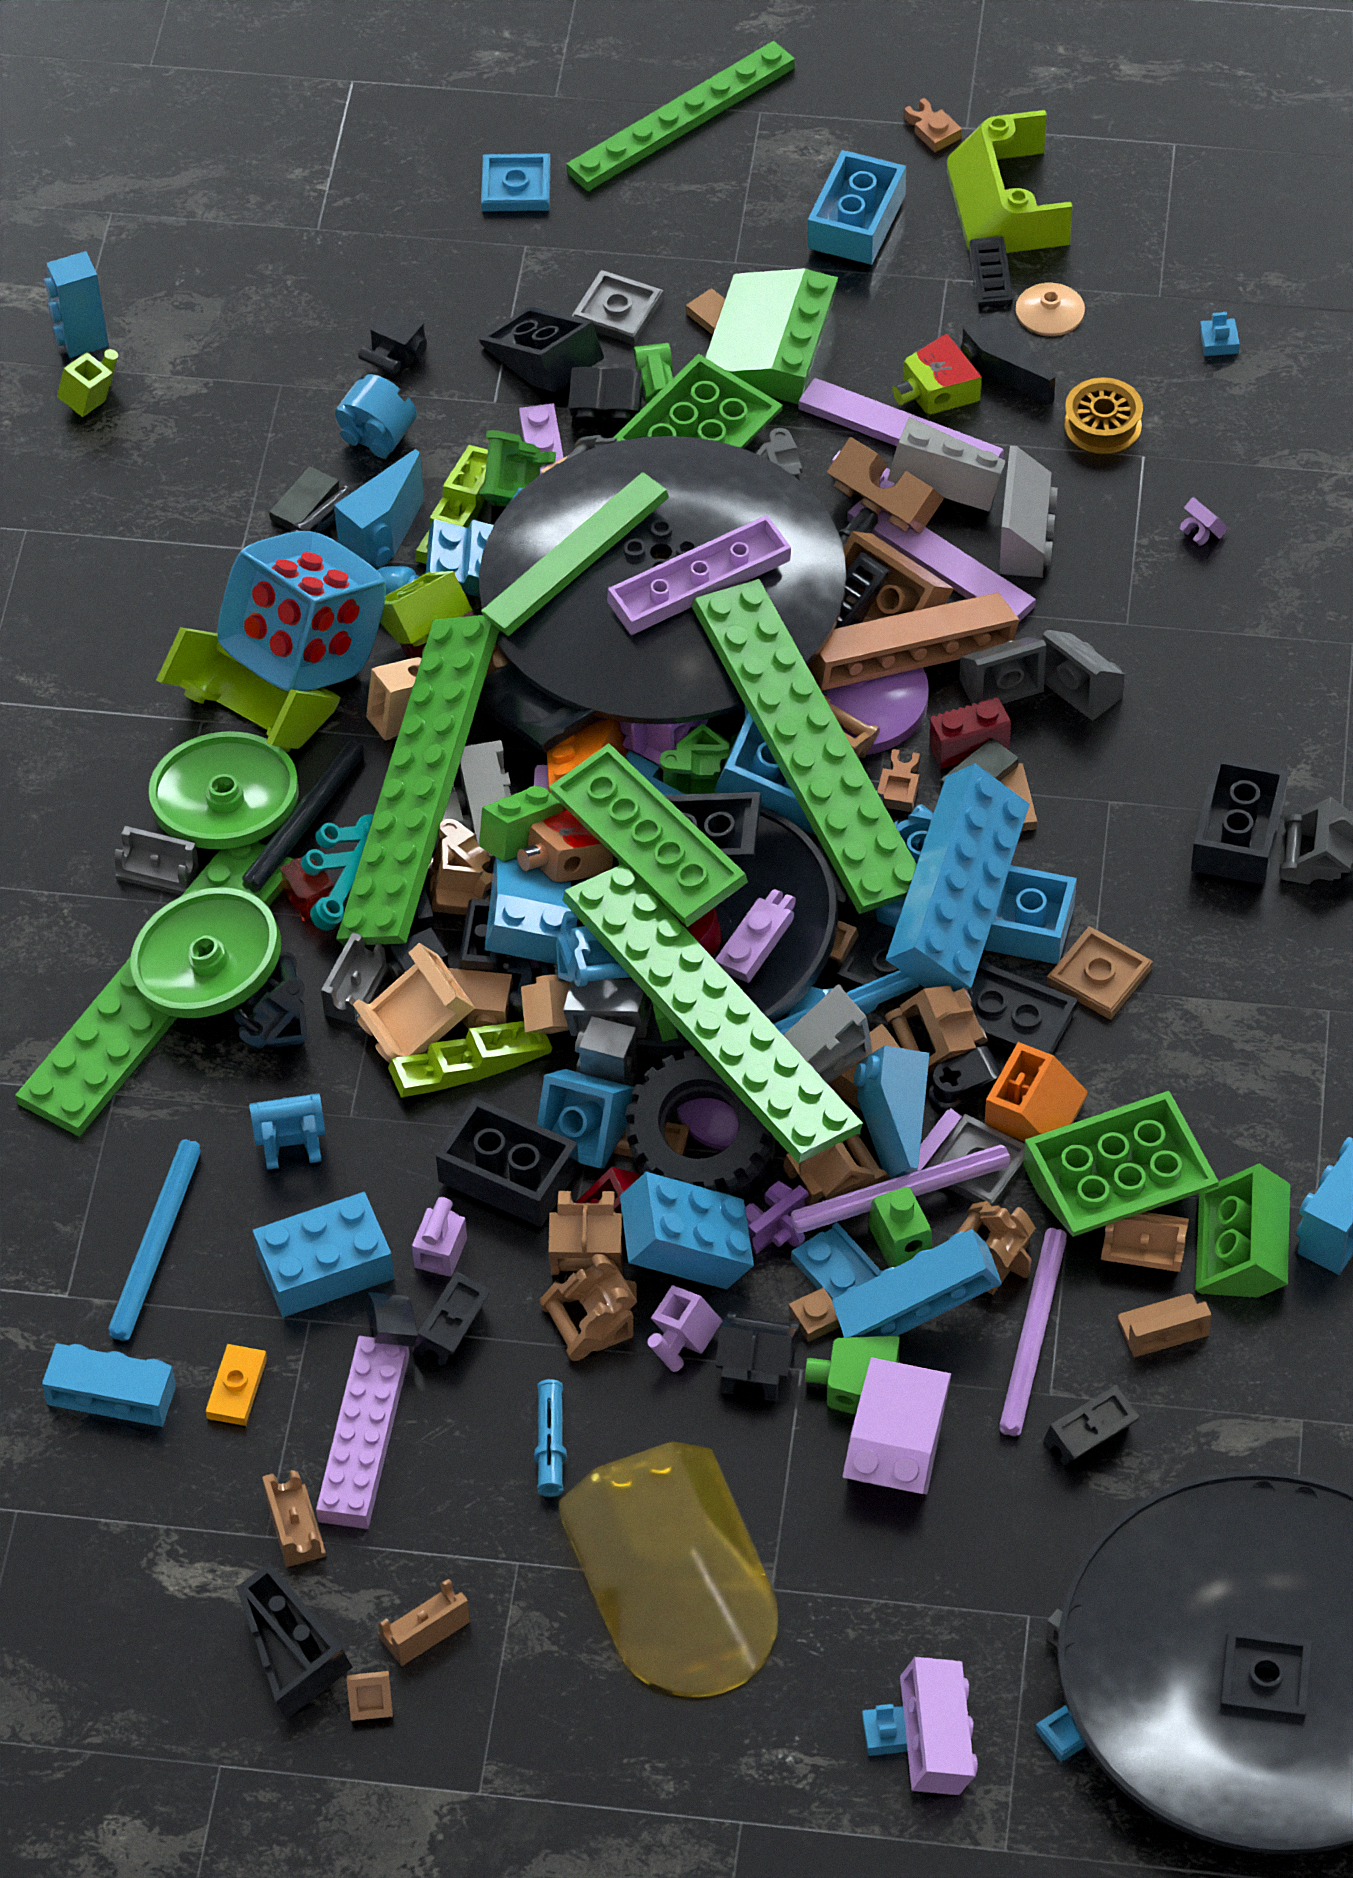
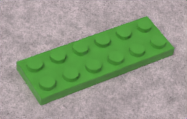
[549,743,748,927]

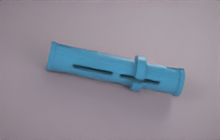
[534,1379,567,1497]

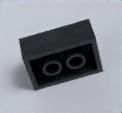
[1191,757,1289,885]
[436,1098,579,1227]

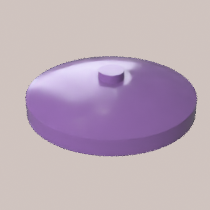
[826,668,929,755]

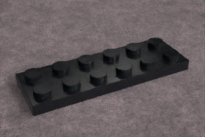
[836,918,1078,1055]

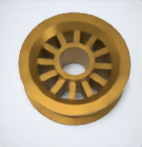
[1064,378,1143,454]

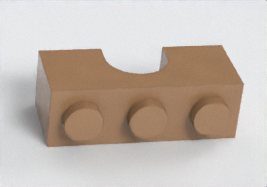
[827,437,944,534]

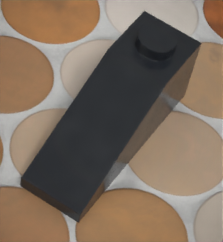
[960,312,1056,404]

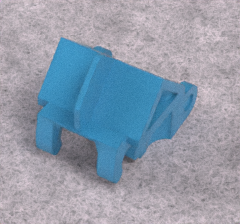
[556,911,631,987]
[249,1093,325,1170]

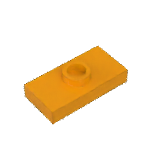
[205,1344,267,1426]

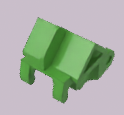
[479,430,556,507]
[660,723,733,795]

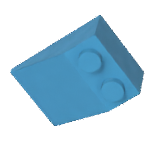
[334,449,425,569]
[484,857,571,964]
[854,1045,930,1180]

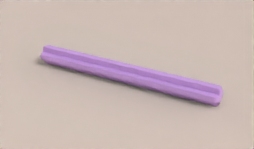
[790,1145,1010,1233]
[1000,1228,1067,1436]

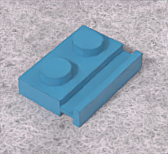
[791,1222,882,1299]

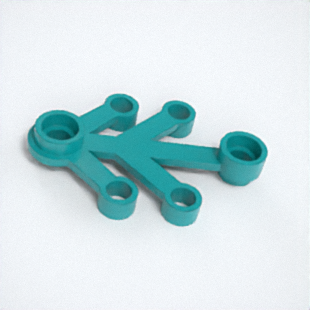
[301,814,374,931]

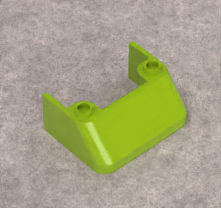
[947,110,1072,253]
[156,627,341,752]

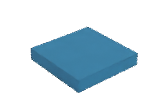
[481,154,551,211]

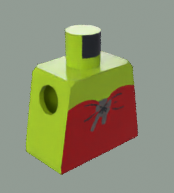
[892,334,981,414]

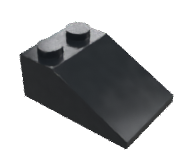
[479,306,604,392]
[664,792,762,865]

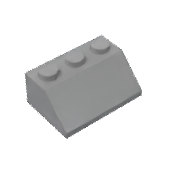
[999,446,1058,577]

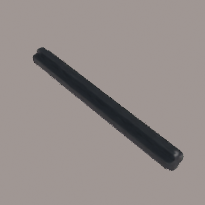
[242,739,364,893]

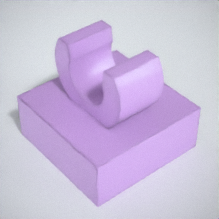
[1180,497,1229,546]

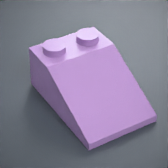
[842,1357,951,1494]

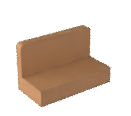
[1118,1294,1212,1358]

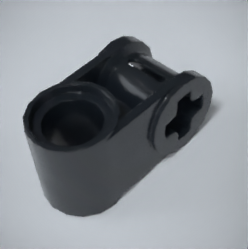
[928,1046,1002,1110]

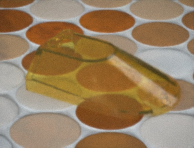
[558,1441,778,1697]

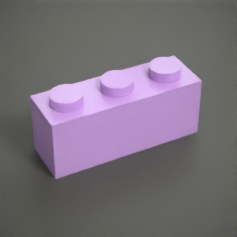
[900,1657,978,1795]

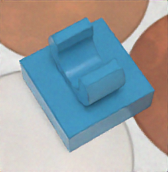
[1199,312,1240,356]
[862,1704,908,1756]

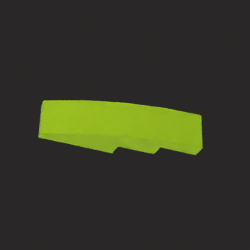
[416,445,488,564]
[388,1021,552,1097]

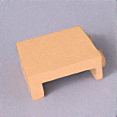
[353,943,475,1063]

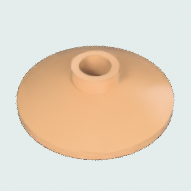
[1016,283,1085,336]

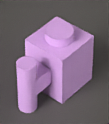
[412,1197,467,1277]
[648,1285,723,1372]

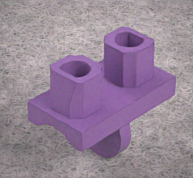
[745,1181,808,1254]

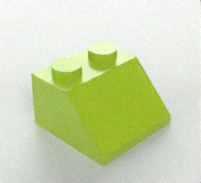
[380,571,472,647]

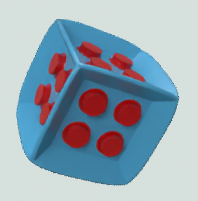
[217,531,386,692]

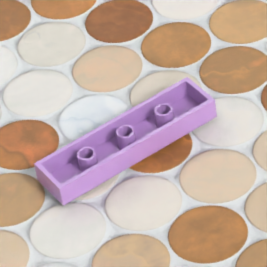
[607,515,792,635]
[316,1336,409,1529]

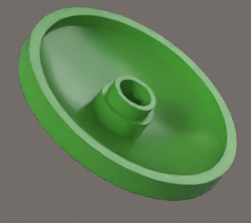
[149,731,299,849]
[130,887,281,1018]

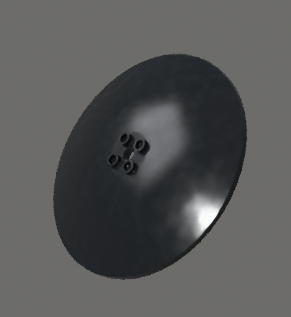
[479,436,846,724]
[1058,1470,1353,1855]

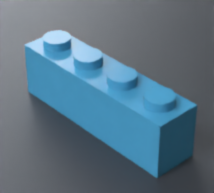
[832,1229,1002,1338]

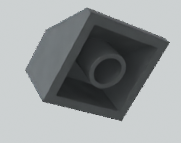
[1042,630,1125,721]
[959,637,1046,705]

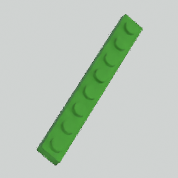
[566,41,795,191]

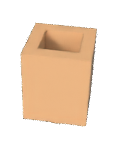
[521,975,571,1034]

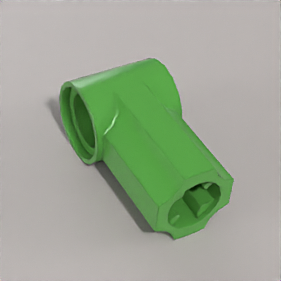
[634,343,673,405]

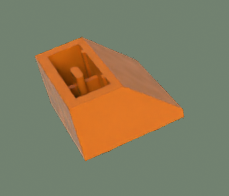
[985,1042,1088,1142]

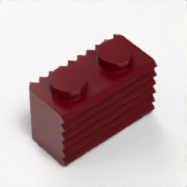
[929,697,1011,769]

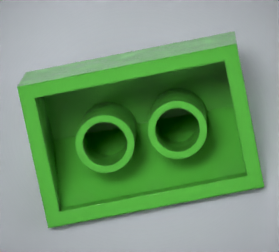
[1196,1163,1290,1298]

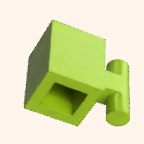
[57,349,118,417]

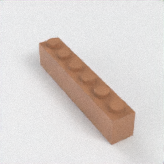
[808,592,1019,691]

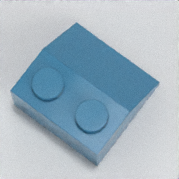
[537,1069,634,1169]

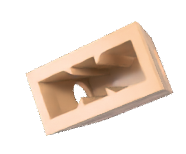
[366,657,422,741]

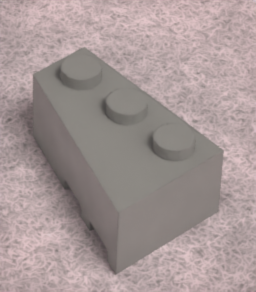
[887,417,1006,512]
[454,740,511,874]
[783,984,873,1084]

